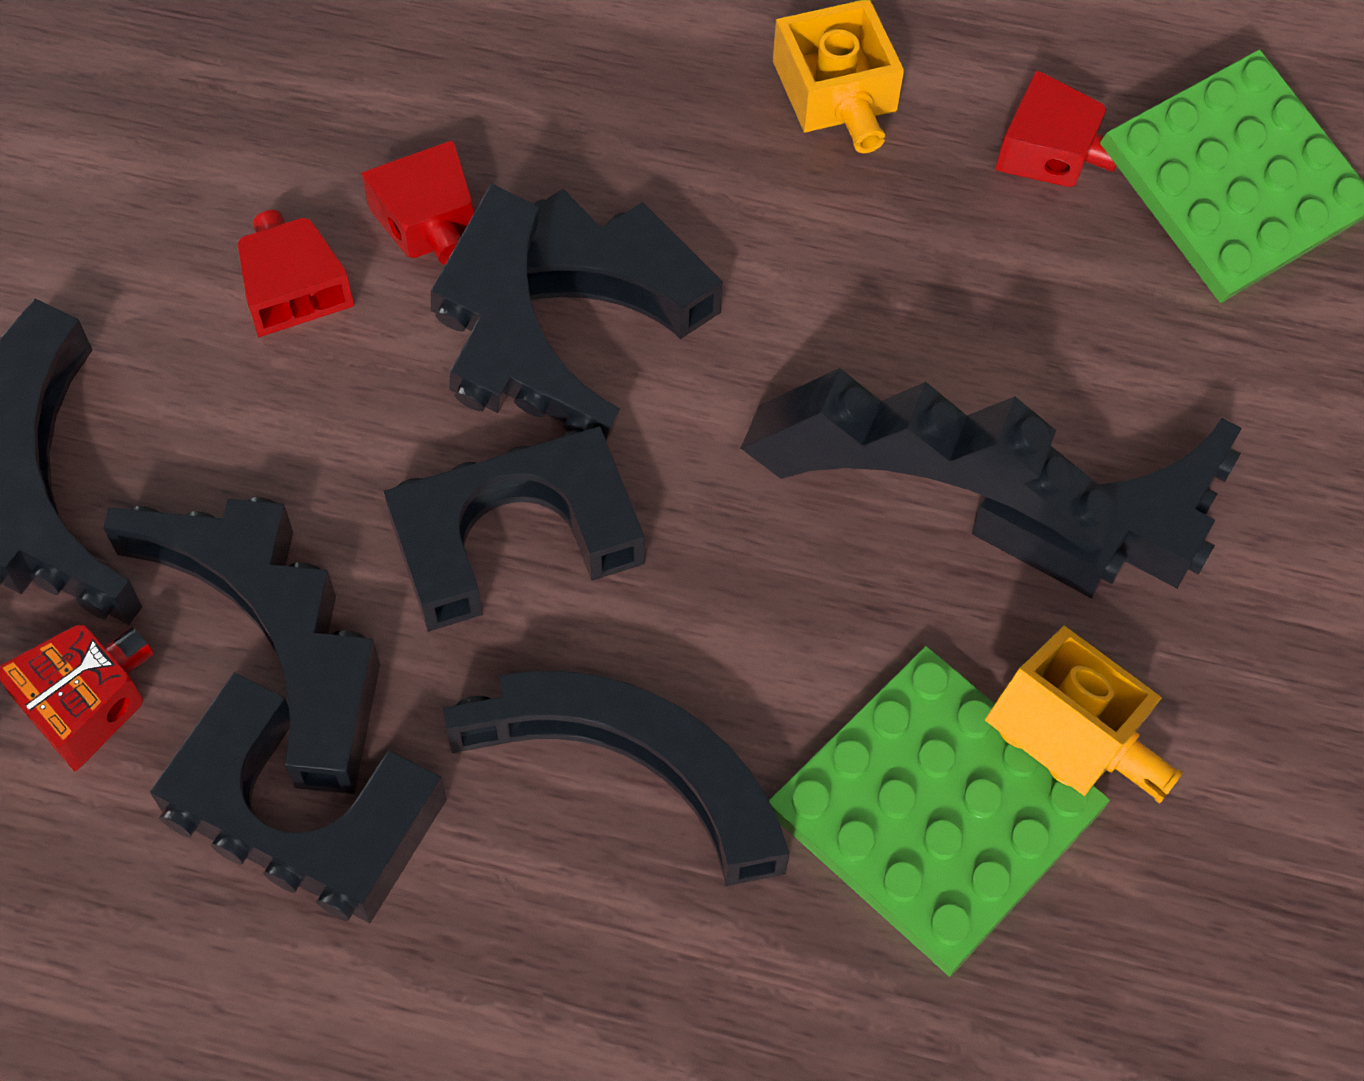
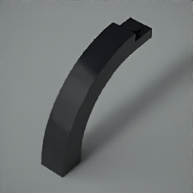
[443,671,790,886]

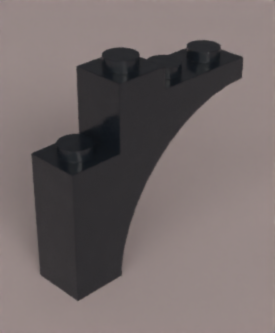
[431,183,620,442]
[527,189,723,339]
[972,418,1242,599]

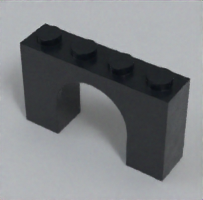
[384,426,645,632]
[150,672,447,924]

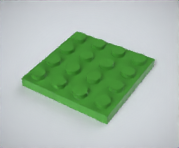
[1100,49,1364,304]
[769,646,1110,977]

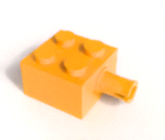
[773,0,904,153]
[985,626,1184,804]

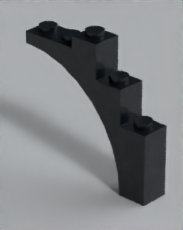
[0,298,142,625]
[740,368,1119,553]
[103,497,380,794]

